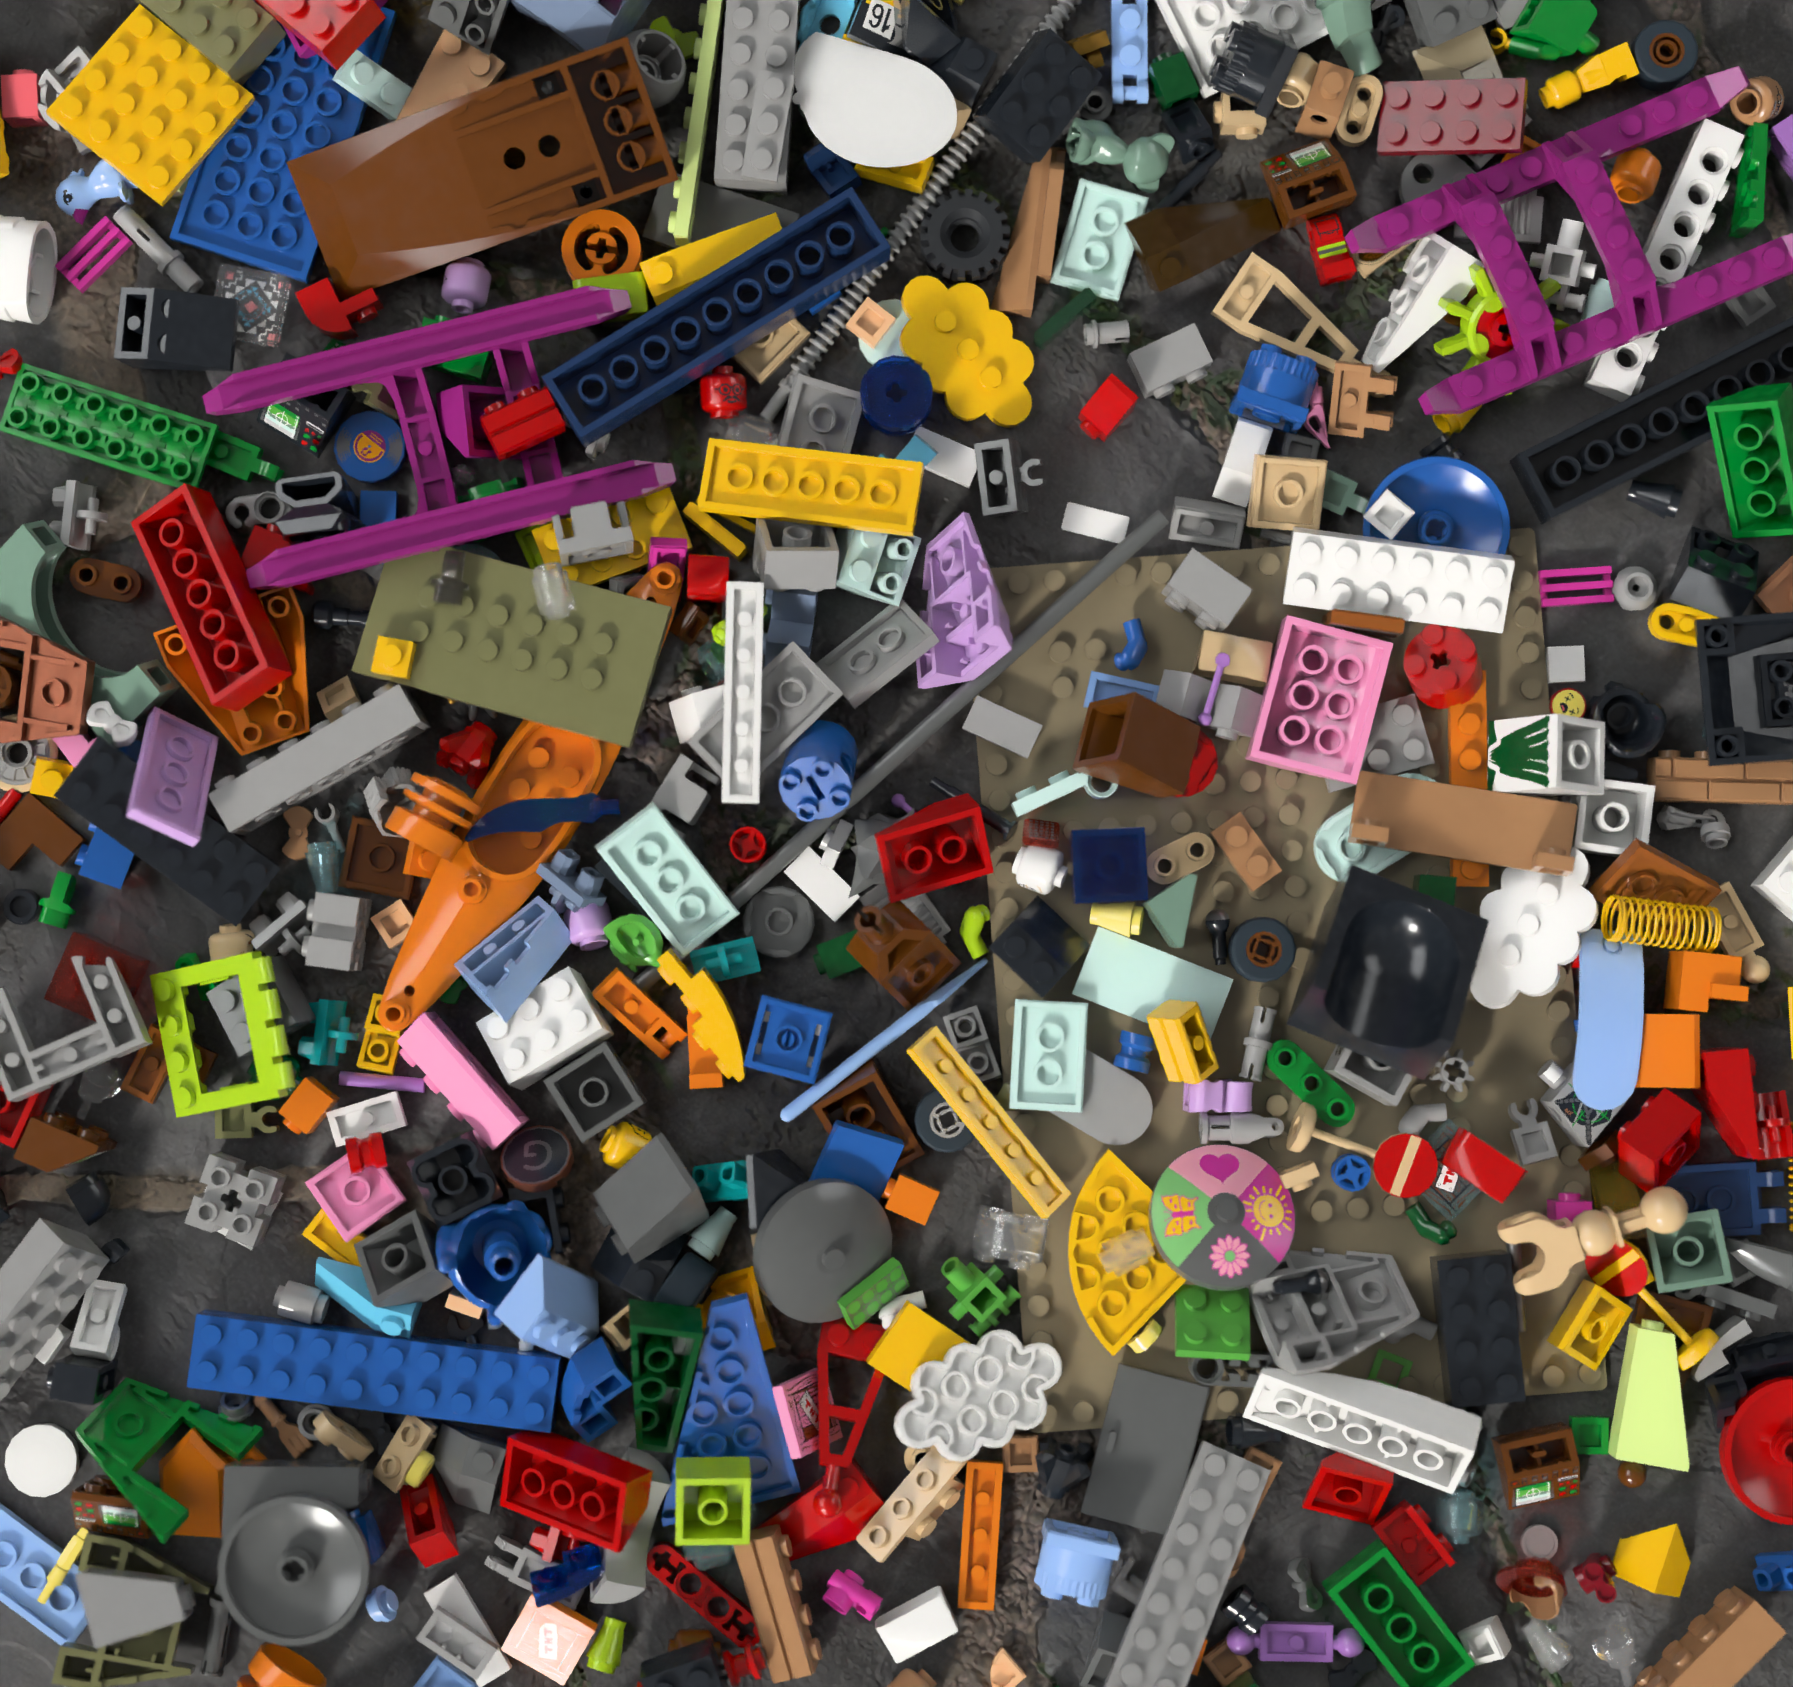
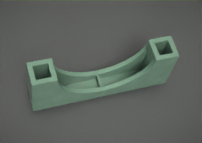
[0,520,180,744]

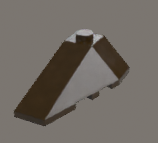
[1124,197,1281,292]

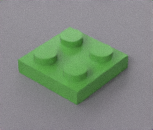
[1175,1284,1251,1361]

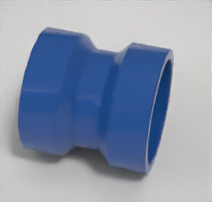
[1113,1030,1156,1074]

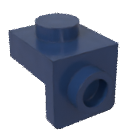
[803,143,863,200]

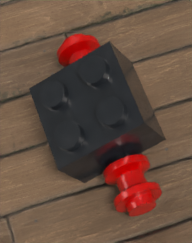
[636,1637,767,1687]

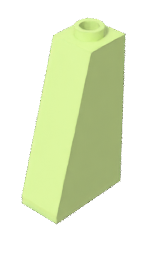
[1608,1319,1689,1472]

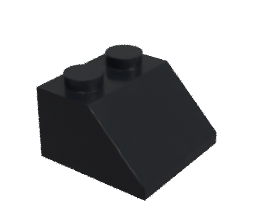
[988,895,1090,998]

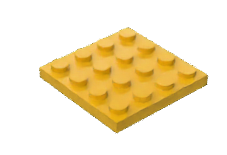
[46,4,255,207]

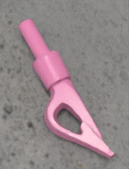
[1304,367,1330,449]

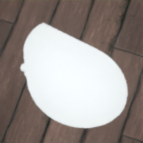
[792,32,957,168]

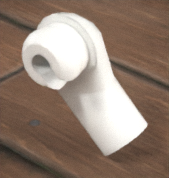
[879,1290,927,1330]

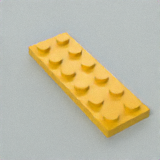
[697,438,924,537]

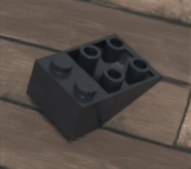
[114,287,240,372]

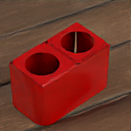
[687,554,729,603]
[1438,1126,1528,1204]

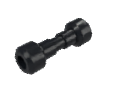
[311,600,370,630]

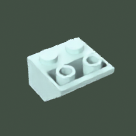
[835,528,922,606]

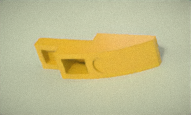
[657,948,746,1083]

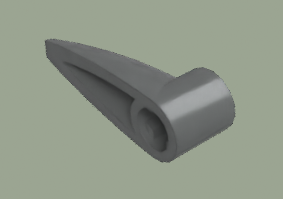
[1724,1236,1793,1292]

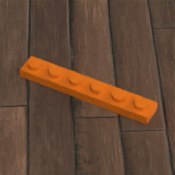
[1448,670,1489,887]

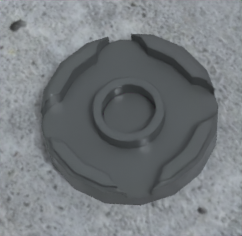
[743,886,815,958]

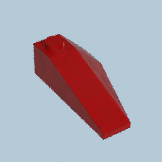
[752,1457,886,1561]

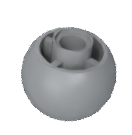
[622,29,686,109]

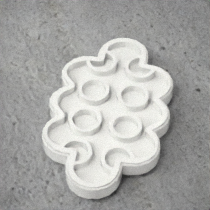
[1470,847,1599,1009]
[894,1329,1063,1462]

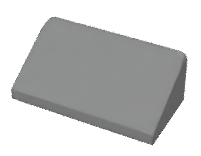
[1168,496,1246,550]

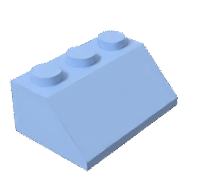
[493,1254,599,1359]

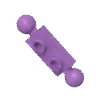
[1226,1621,1365,1662]

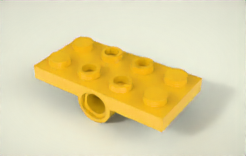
[531,487,693,586]

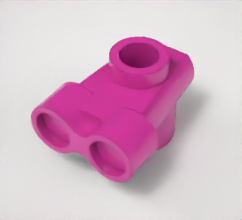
[823,1569,883,1621]

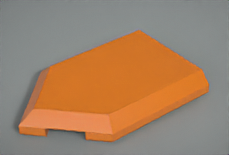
[159,1427,229,1538]

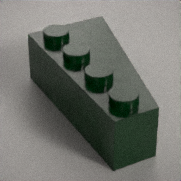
[628,1299,704,1453]

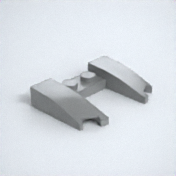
[0,956,153,1102]

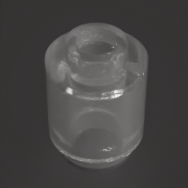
[531,562,575,620]
[1098,1228,1155,1278]

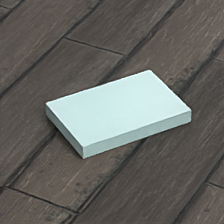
[1050,178,1149,302]
[1009,999,1088,1113]

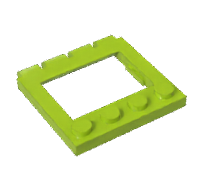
[149,951,296,1118]

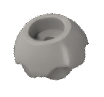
[1612,566,1658,611]

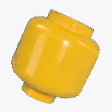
[599,1122,652,1170]

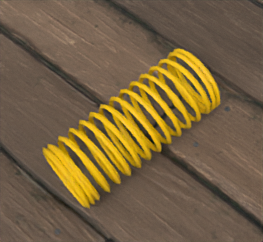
[1601,894,1722,953]

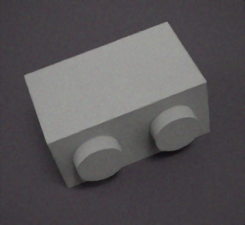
[1127,323,1213,399]

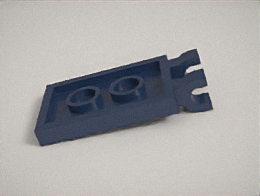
[1645,1161,1787,1236]

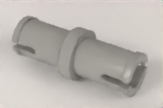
[1238,1006,1277,1082]

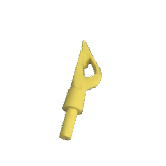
[37,1527,89,1604]

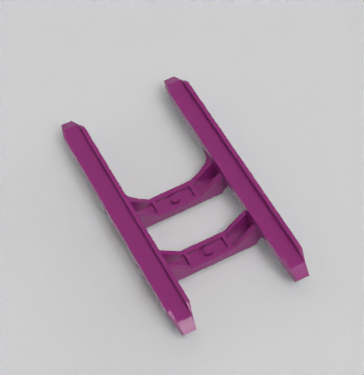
[1344,66,1793,415]
[202,285,677,590]

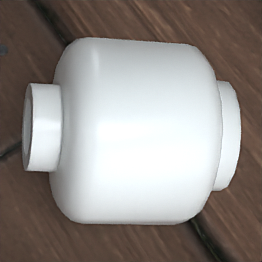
[1012,842,1069,895]

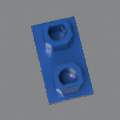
[1753,1549,1793,1591]

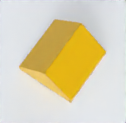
[1546,1279,1633,1371]

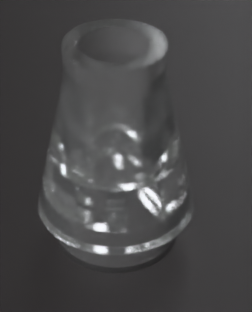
[1521,1618,1574,1674]

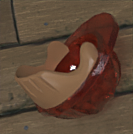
[1496,1556,1568,1620]

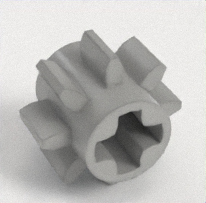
[1429,1049,1475,1092]

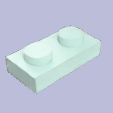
[332,49,412,120]

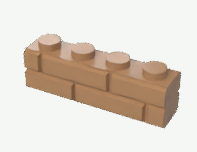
[1647,750,1793,805]
[733,1524,822,1683]

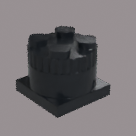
[1208,20,1299,118]

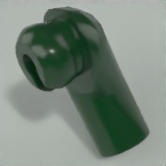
[1405,1202,1458,1245]

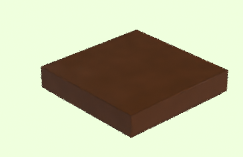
[338,815,416,900]

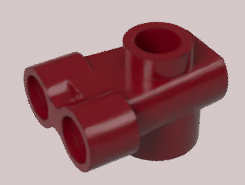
[1572,1553,1618,1603]

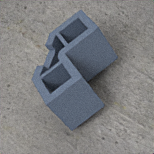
[762,589,818,668]

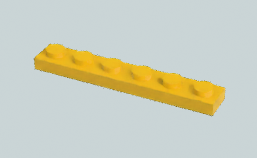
[906,1026,1072,1219]

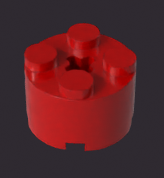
[1403,624,1483,709]

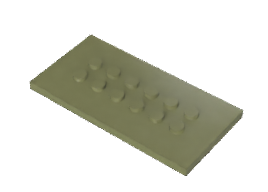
[352,547,673,749]

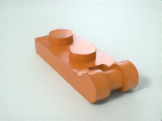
[591,967,688,1060]

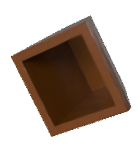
[1072,692,1200,798]

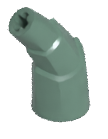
[1315,0,1383,77]

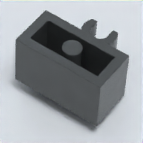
[974,438,1046,517]

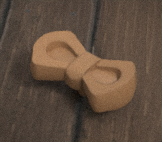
[281,805,313,861]

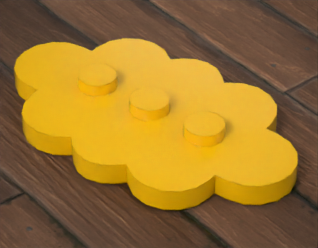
[899,275,1034,428]

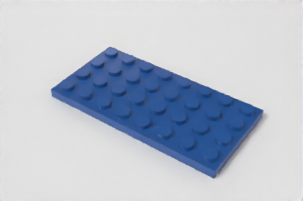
[170,0,398,284]

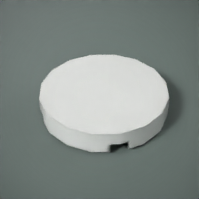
[5,1423,80,1497]

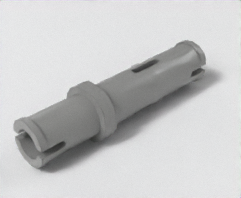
[113,205,204,293]

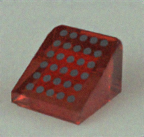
[1021,818,1060,849]

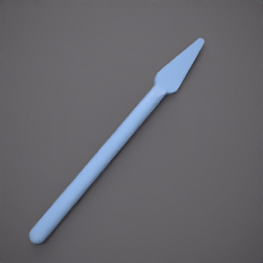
[780,958,988,1122]

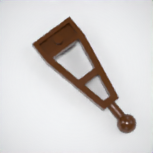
[1617,1289,1714,1488]

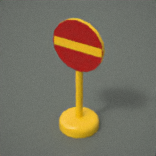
[1585,1240,1719,1371]

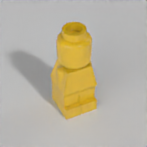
[1539,42,1640,109]

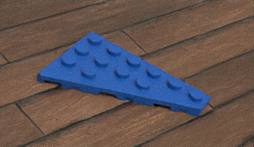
[661,1292,801,1527]

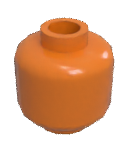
[1610,148,1662,204]

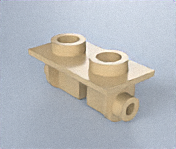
[373,1415,438,1493]

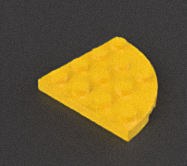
[1068,1149,1186,1356]

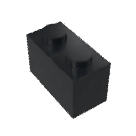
[46,1353,118,1406]

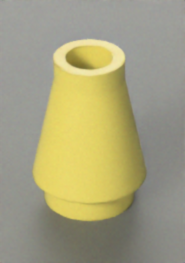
[1090,902,1144,937]

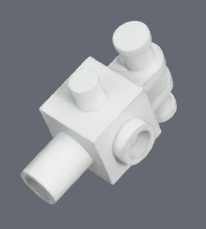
[1529,218,1597,312]

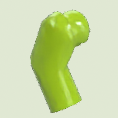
[959,904,991,960]

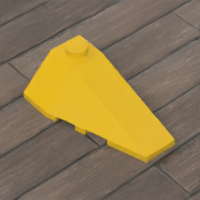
[639,212,783,306]

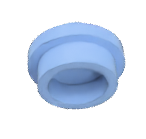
[366,1585,399,1622]

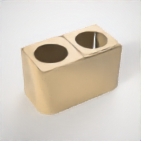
[1192,630,1273,687]

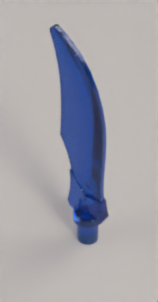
[465,793,620,842]

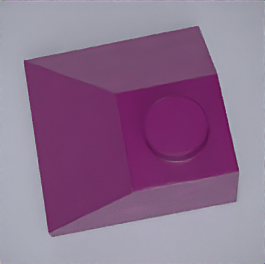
[436,384,522,461]

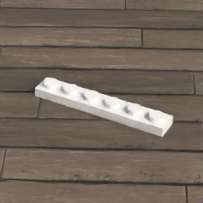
[721,581,764,804]

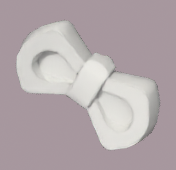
[86,701,138,747]

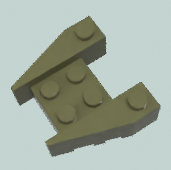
[51,1531,214,1687]

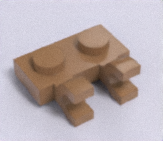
[1327,361,1398,438]

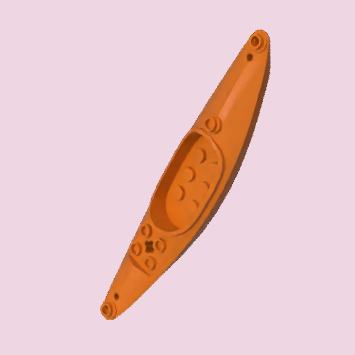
[377,562,683,1032]

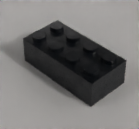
[1429,1249,1526,1408]

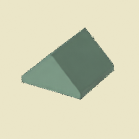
[1141,874,1197,948]
[1645,1209,1733,1294]

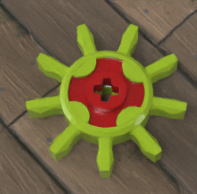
[1433,261,1570,396]

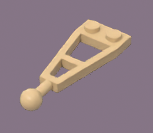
[1211,252,1391,398]

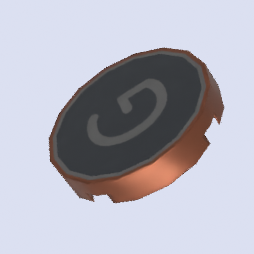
[500,1125,574,1193]

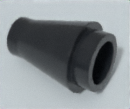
[1626,480,1683,519]
[1225,1412,1282,1449]

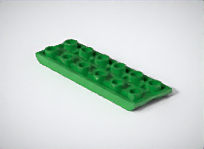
[0,363,219,489]

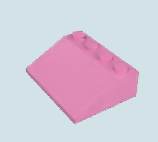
[1245,615,1393,785]

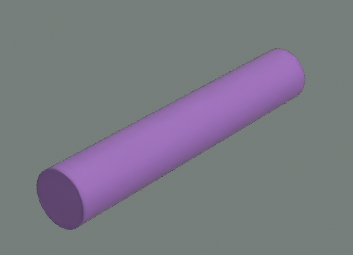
[339,1071,426,1093]

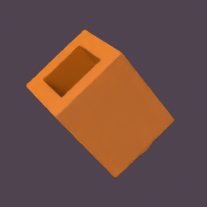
[278,1076,340,1135]
[881,1172,940,1226]

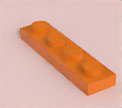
[957,1459,1003,1611]

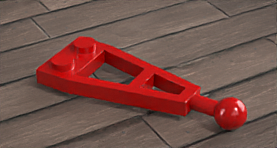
[813,1318,886,1518]

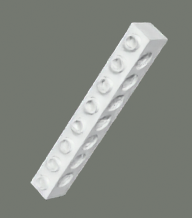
[1583,118,1745,402]

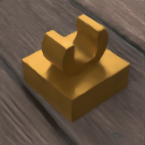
[1066,30,1110,69]

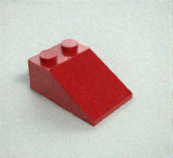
[874,793,994,903]

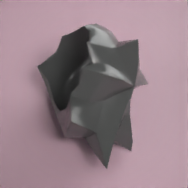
[848,807,915,899]

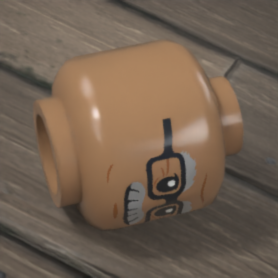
[1730,76,1784,125]

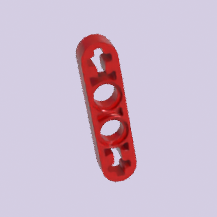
[646,1541,760,1648]

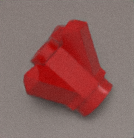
[436,721,497,790]

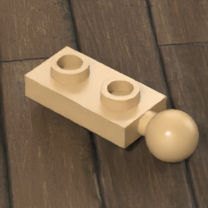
[1705,881,1770,984]

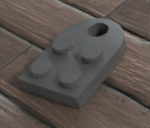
[1399,155,1476,255]

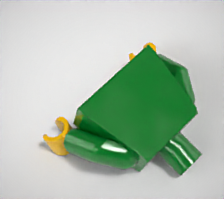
[1490,0,1600,61]

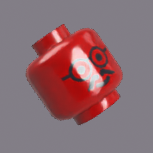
[700,366,747,419]

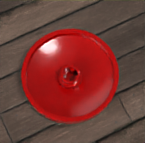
[1719,1376,1793,1525]

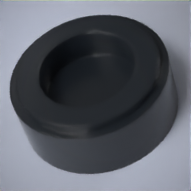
[3,889,43,925]

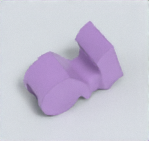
[1183,1079,1253,1112]

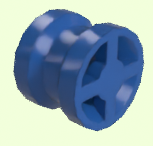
[1330,1153,1371,1192]

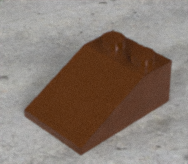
[805,1058,925,1171]

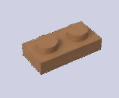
[1209,812,1282,892]

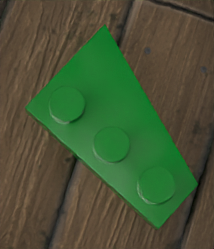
[1729,122,1771,238]

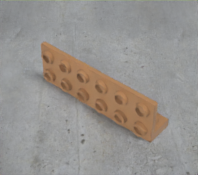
[1348,771,1578,877]

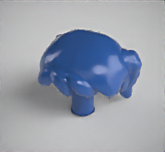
[435,1200,553,1326]

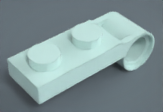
[1011,770,1118,818]

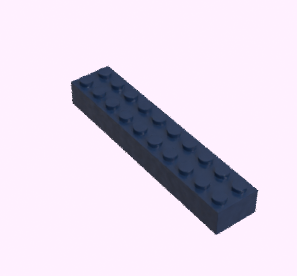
[542,187,891,448]

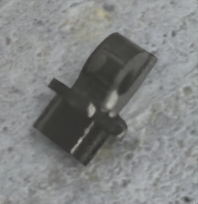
[431,550,470,606]

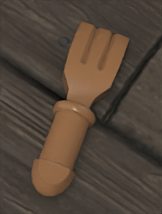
[252,1396,313,1459]

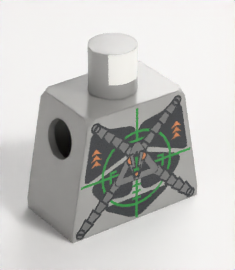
[1537,1059,1630,1147]

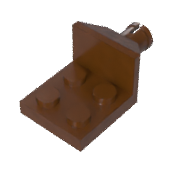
[846,901,962,1011]

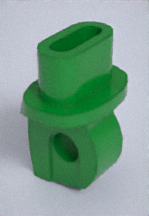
[38,871,77,929]

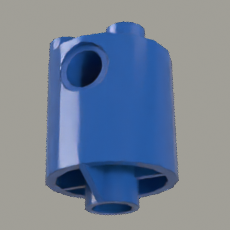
[779,720,858,822]

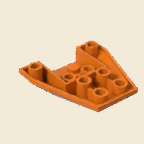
[153,586,310,756]

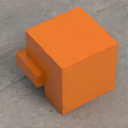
[1663,951,1749,1012]

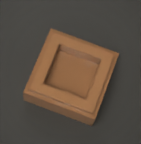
[1002,1433,1039,1473]
[1202,1636,1253,1687]

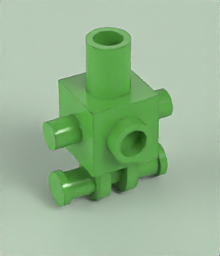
[941,1257,1022,1338]

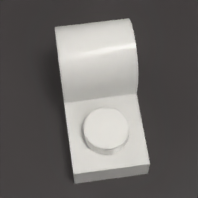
[70,1279,127,1361]

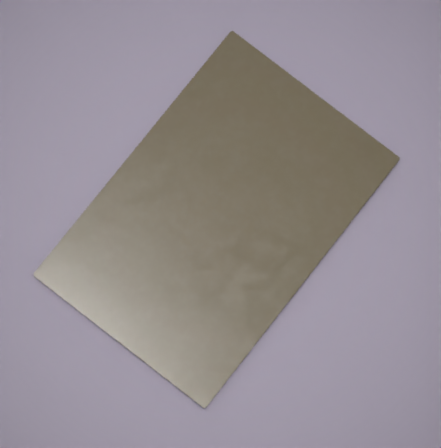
[973,528,1607,1433]

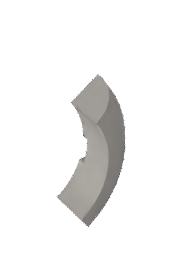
[590,1447,671,1604]

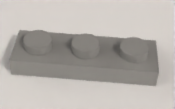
[741,69,795,185]

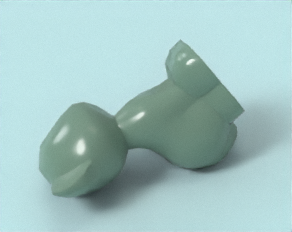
[1065,117,1175,193]

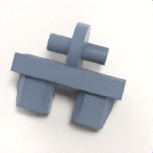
[536,849,607,913]

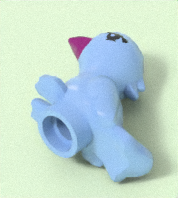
[56,159,138,226]

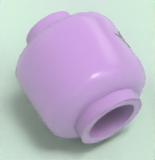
[441,257,491,314]
[563,902,612,951]

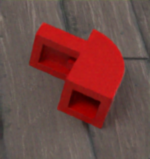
[295,277,384,340]

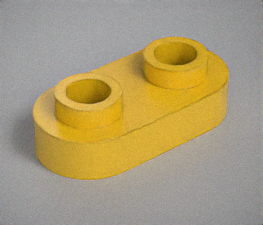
[1648,603,1719,647]

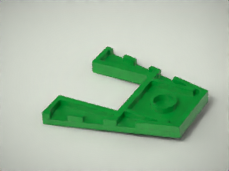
[75,1377,263,1544]

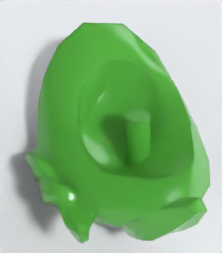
[603,914,663,972]

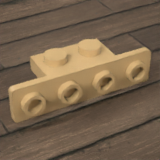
[856,1445,968,1563]

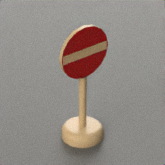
[1286,1102,1438,1198]

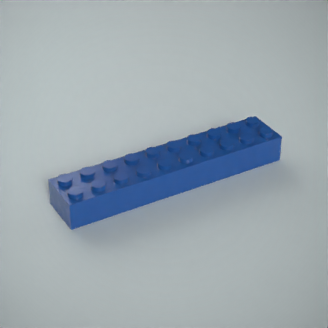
[187,1309,564,1433]

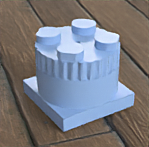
[1034,1517,1120,1607]

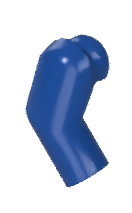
[1114,618,1148,671]

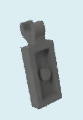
[1671,1285,1778,1322]

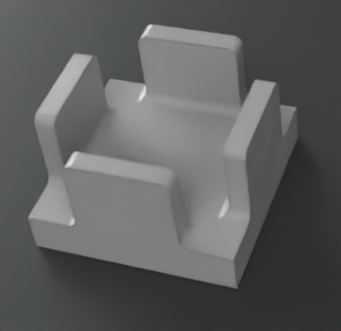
[552,501,634,567]
[650,754,721,840]

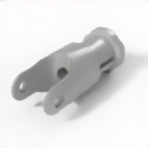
[1199,1112,1284,1144]

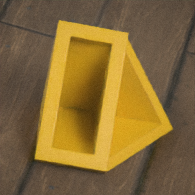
[1612,1523,1691,1597]

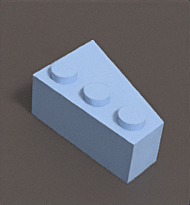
[454,895,572,1023]

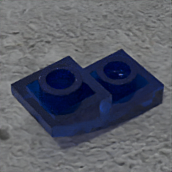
[529,1543,605,1608]

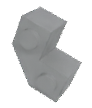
[1155,669,1263,741]

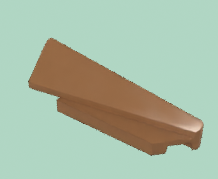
[991,147,1066,318]

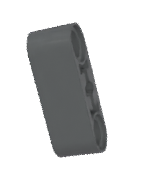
[1188,1350,1274,1388]

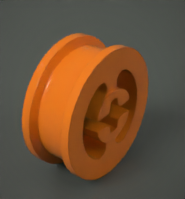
[562,209,642,281]

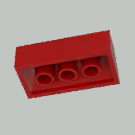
[500,1430,653,1553]

